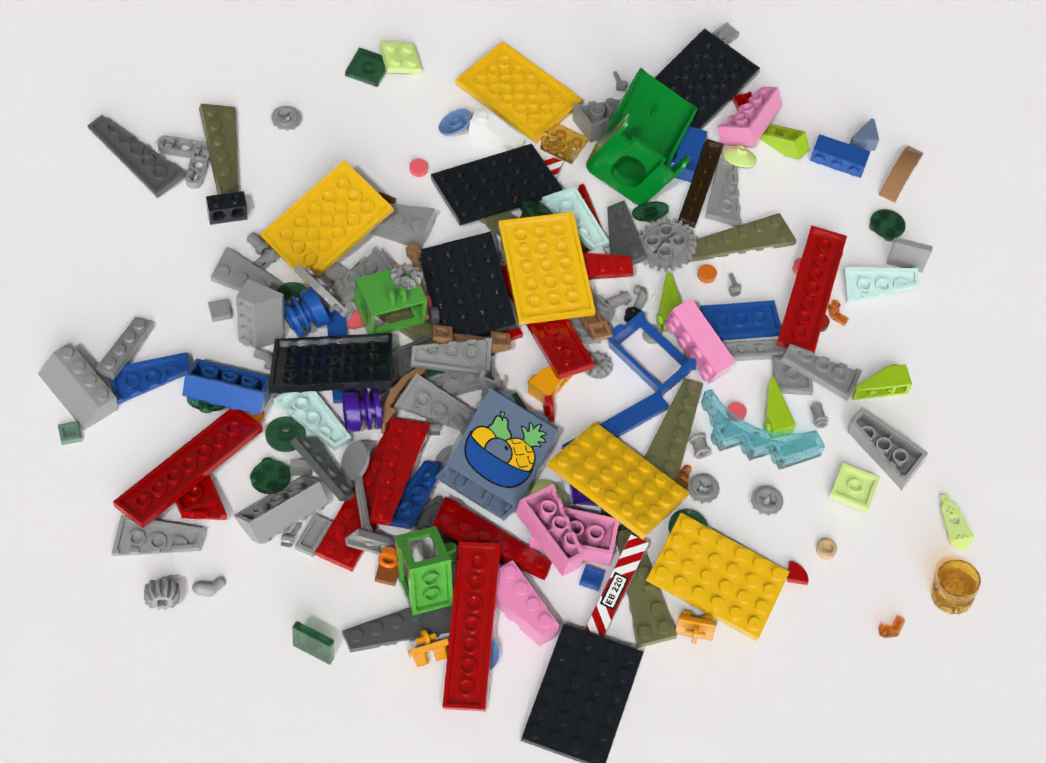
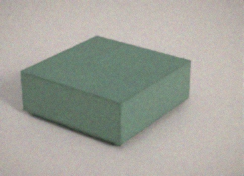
[58,421,82,445]

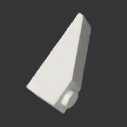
[469,108,526,150]

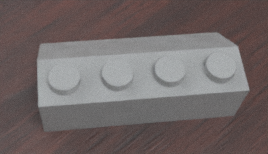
[236,279,285,348]
[38,343,118,430]
[234,475,329,544]

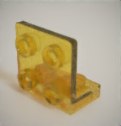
[540,124,589,164]

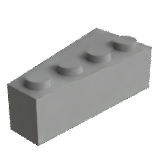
[572,98,621,142]
[369,203,435,249]
[848,408,928,491]

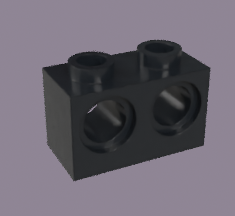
[206,191,247,225]

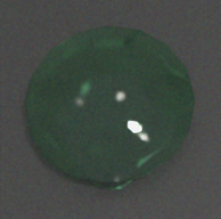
[869,209,906,242]
[250,457,291,494]

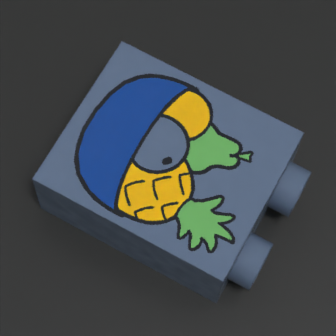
[435,388,558,521]

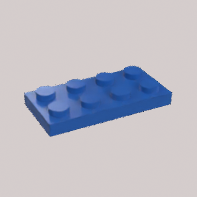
[699,300,781,341]

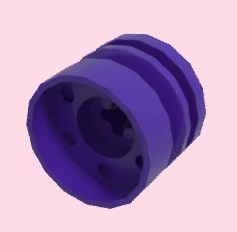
[342,388,383,433]

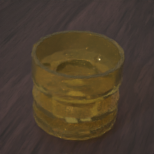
[931,560,981,614]

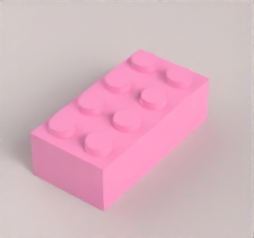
[665,298,736,385]
[529,507,619,566]

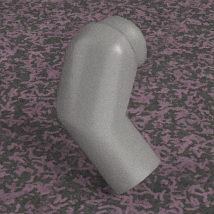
[633,285,647,310]
[253,348,273,371]
[192,577,225,597]

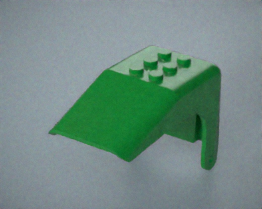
[586,67,698,205]

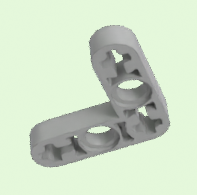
[157,135,210,189]

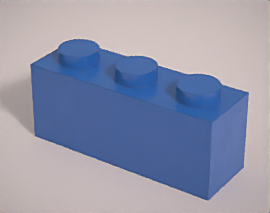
[669,126,708,182]
[810,134,871,178]

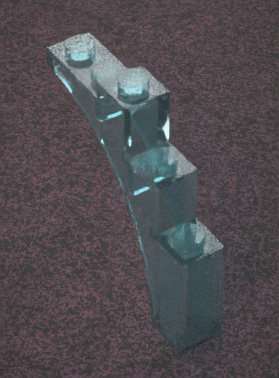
[701,389,825,470]

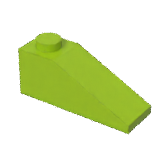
[760,124,810,159]
[656,272,682,332]
[852,364,912,400]
[763,377,796,440]

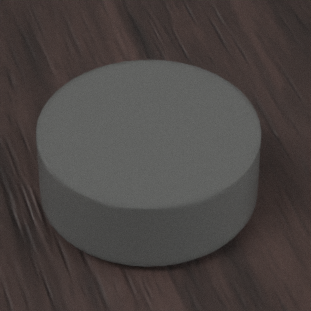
[428,307,439,326]

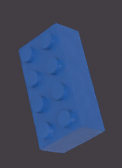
[182,359,271,415]

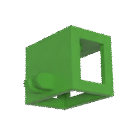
[354,264,427,334]
[395,526,457,615]

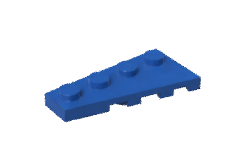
[110,352,191,405]
[391,461,441,530]

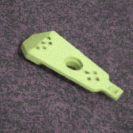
[940,494,975,550]

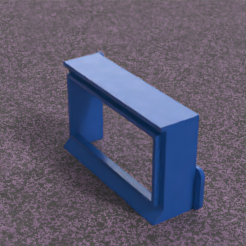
[607,311,697,398]

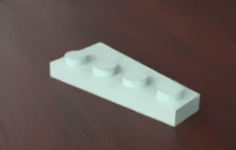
[541,186,609,251]
[843,267,920,304]
[273,391,352,451]

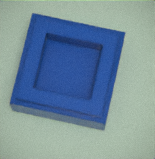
[579,564,605,592]

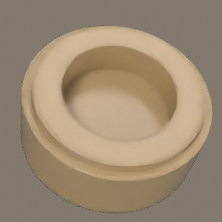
[816,539,837,560]

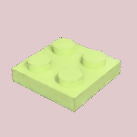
[379,41,422,74]
[829,463,880,513]

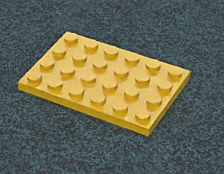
[455,41,583,143]
[259,160,394,286]
[498,212,596,325]
[547,422,690,539]
[646,513,789,641]

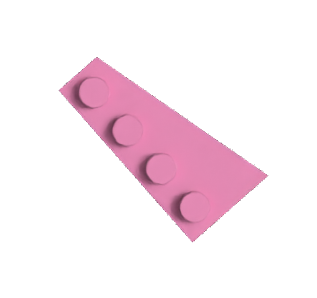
[717,87,783,147]
[516,483,584,577]
[496,560,560,646]

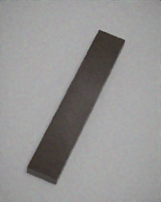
[677,139,724,228]

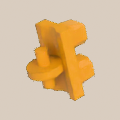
[675,611,717,644]
[408,629,449,667]

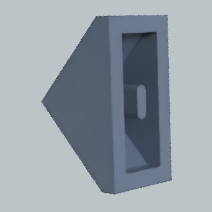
[850,118,879,151]

